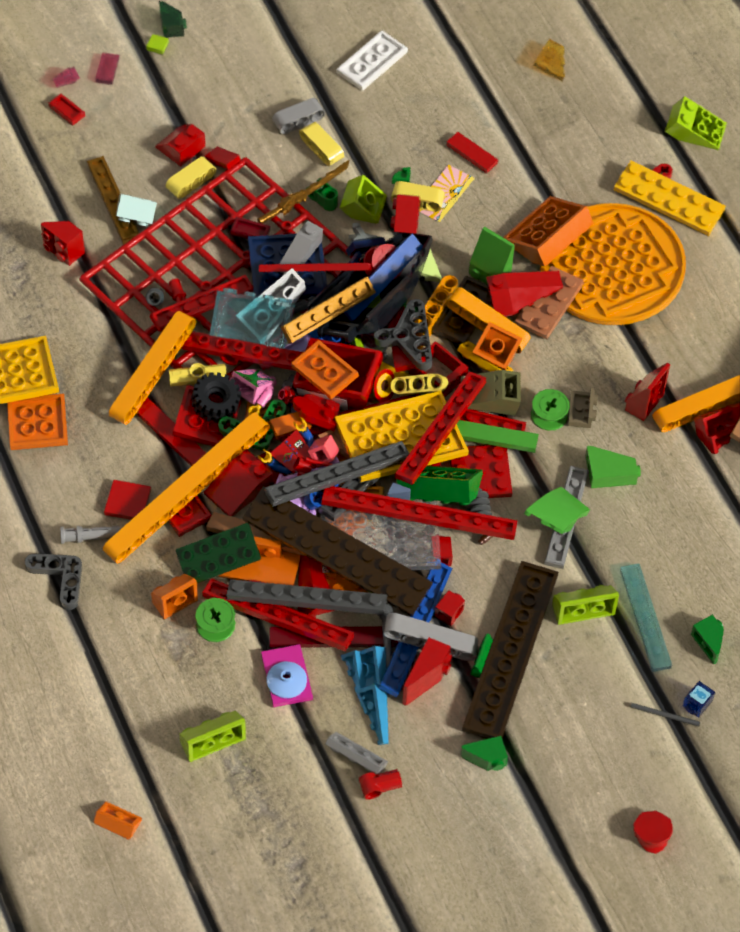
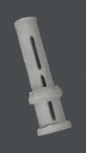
[60,525,120,544]

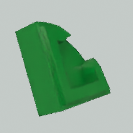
[392,167,411,184]

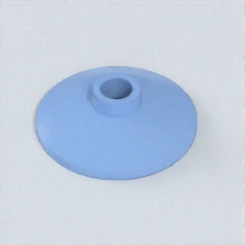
[267,662,307,699]

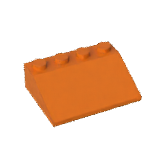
[503,196,593,267]

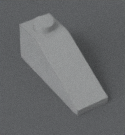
[280,221,323,274]

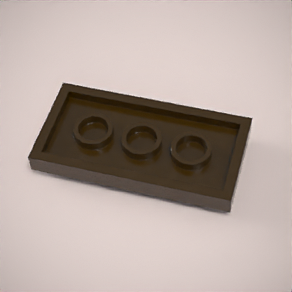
[432,276,491,345]

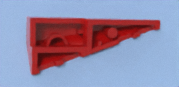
[693,402,740,454]
[298,555,335,618]

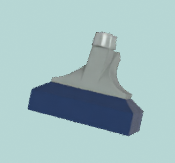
[346,222,386,257]

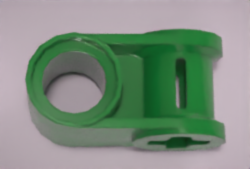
[306,178,338,211]

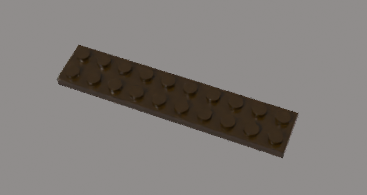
[243,486,433,617]
[462,561,559,739]

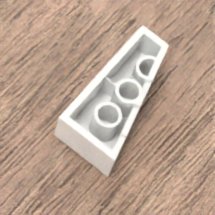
[236,269,306,345]

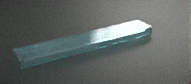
[620,564,672,672]

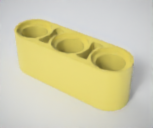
[299,122,344,166]
[166,157,216,199]
[390,181,445,212]
[390,374,448,395]

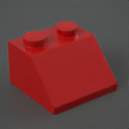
[155,124,206,167]

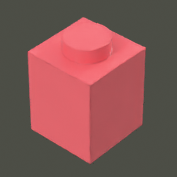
[308,434,340,467]

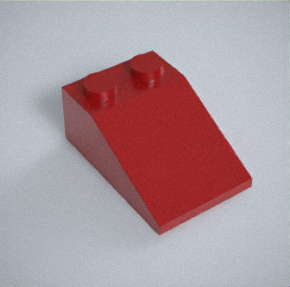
[625,363,670,421]
[204,449,273,516]
[402,637,452,706]

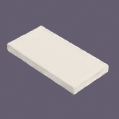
[336,31,408,91]

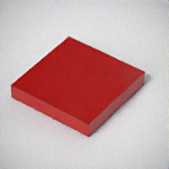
[104,480,151,520]
[168,495,212,537]

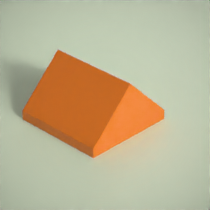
[472,322,522,370]

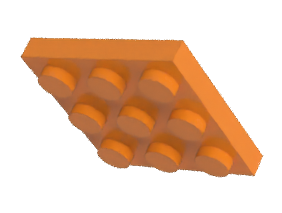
[7,394,68,450]

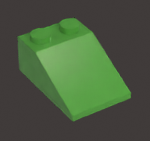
[469,226,515,285]

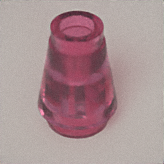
[53,66,80,88]

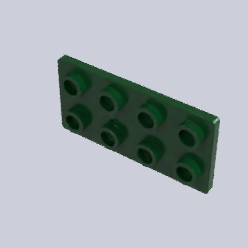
[176,523,261,583]

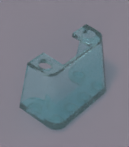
[210,288,295,349]

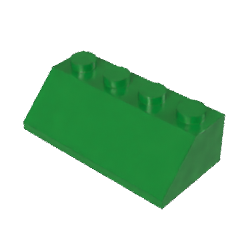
[397,466,483,505]

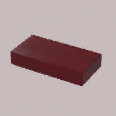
[231,217,271,239]

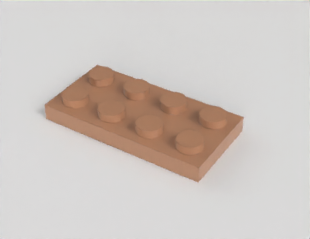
[515,266,584,339]

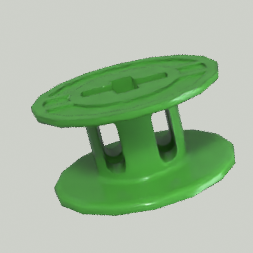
[531,389,570,431]
[195,598,235,642]

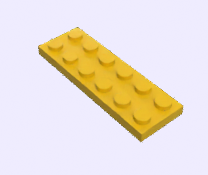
[613,160,726,236]

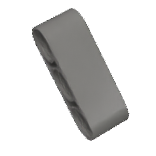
[272,98,325,134]

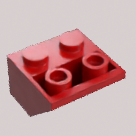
[41,221,85,266]

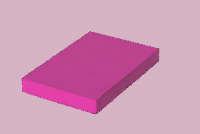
[261,644,313,708]

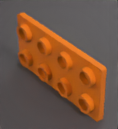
[218,536,301,586]

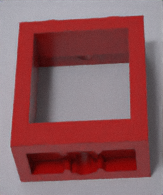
[409,341,468,397]

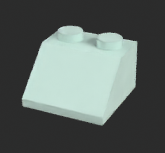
[116,194,157,226]

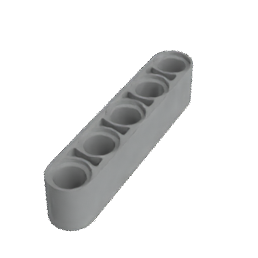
[384,613,478,661]

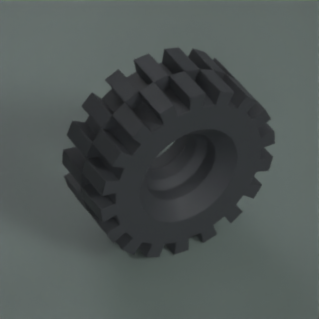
[191,372,241,423]

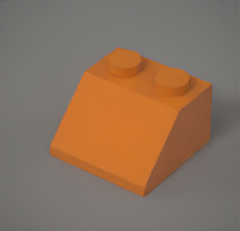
[151,574,198,620]

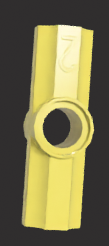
[168,363,226,387]

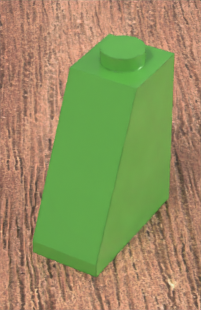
[585,446,641,488]

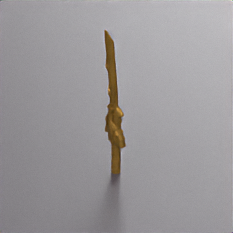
[257,160,350,224]

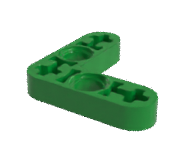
[218,399,286,451]

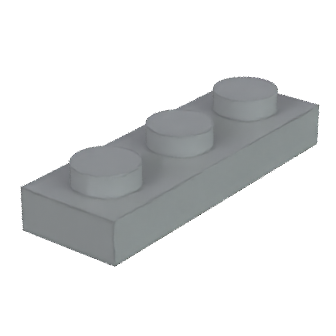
[325,732,388,774]

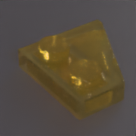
[533,39,565,81]

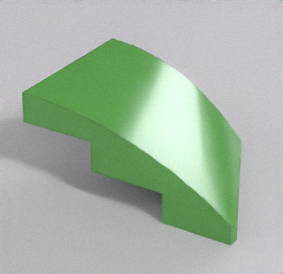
[524,487,590,534]

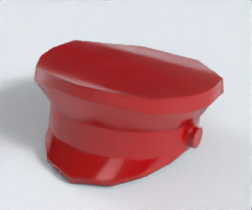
[633,810,673,854]

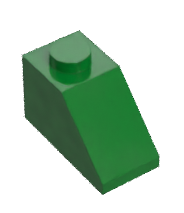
[691,614,724,664]
[461,736,508,771]

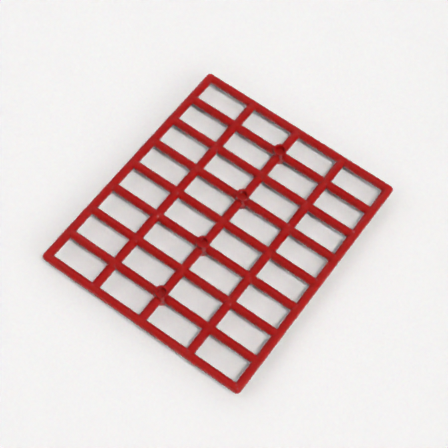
[79,157,360,387]

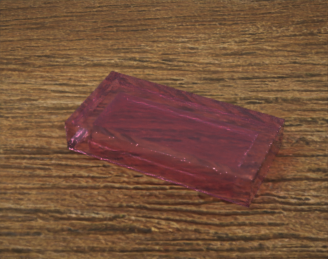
[95,53,120,85]

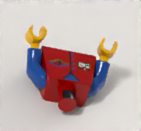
[258,417,314,475]

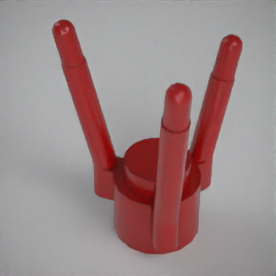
[293,456,333,492]

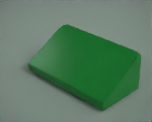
[471,633,493,678]

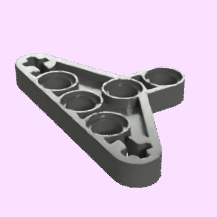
[374,299,432,371]

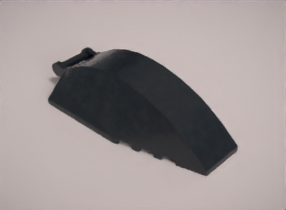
[307,232,433,342]

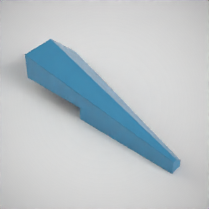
[341,646,389,745]

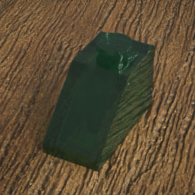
[159,1,187,38]

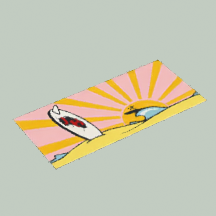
[419,165,475,222]

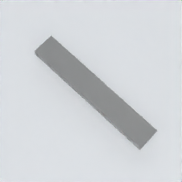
[544,466,589,569]

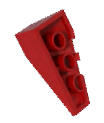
[486,271,563,317]

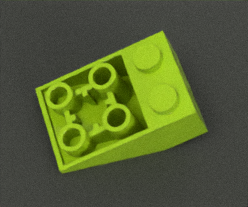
[665,96,727,150]

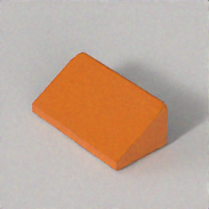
[94,801,142,840]

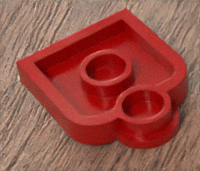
[292,394,340,431]

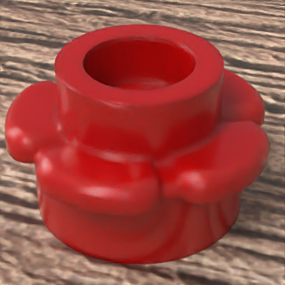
[278,386,295,404]

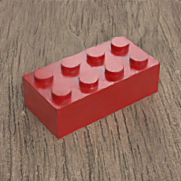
[391,194,421,234]

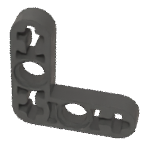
[25,554,82,610]

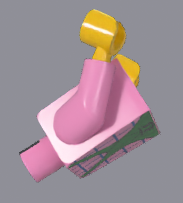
[229,369,276,416]

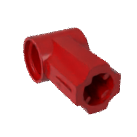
[358,769,402,800]

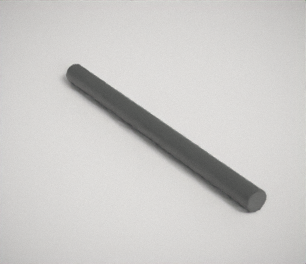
[631,703,700,727]

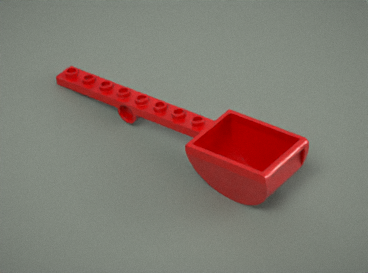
[160,330,383,410]

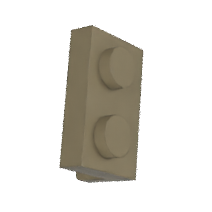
[568,387,598,428]

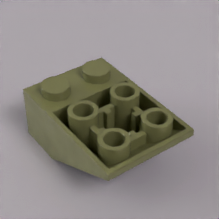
[460,370,521,416]

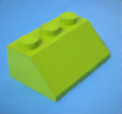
[552,585,619,625]
[179,710,246,762]

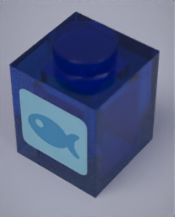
[683,681,715,718]

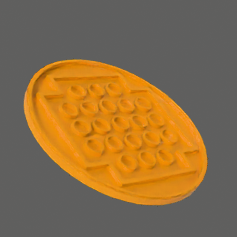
[540,203,686,325]

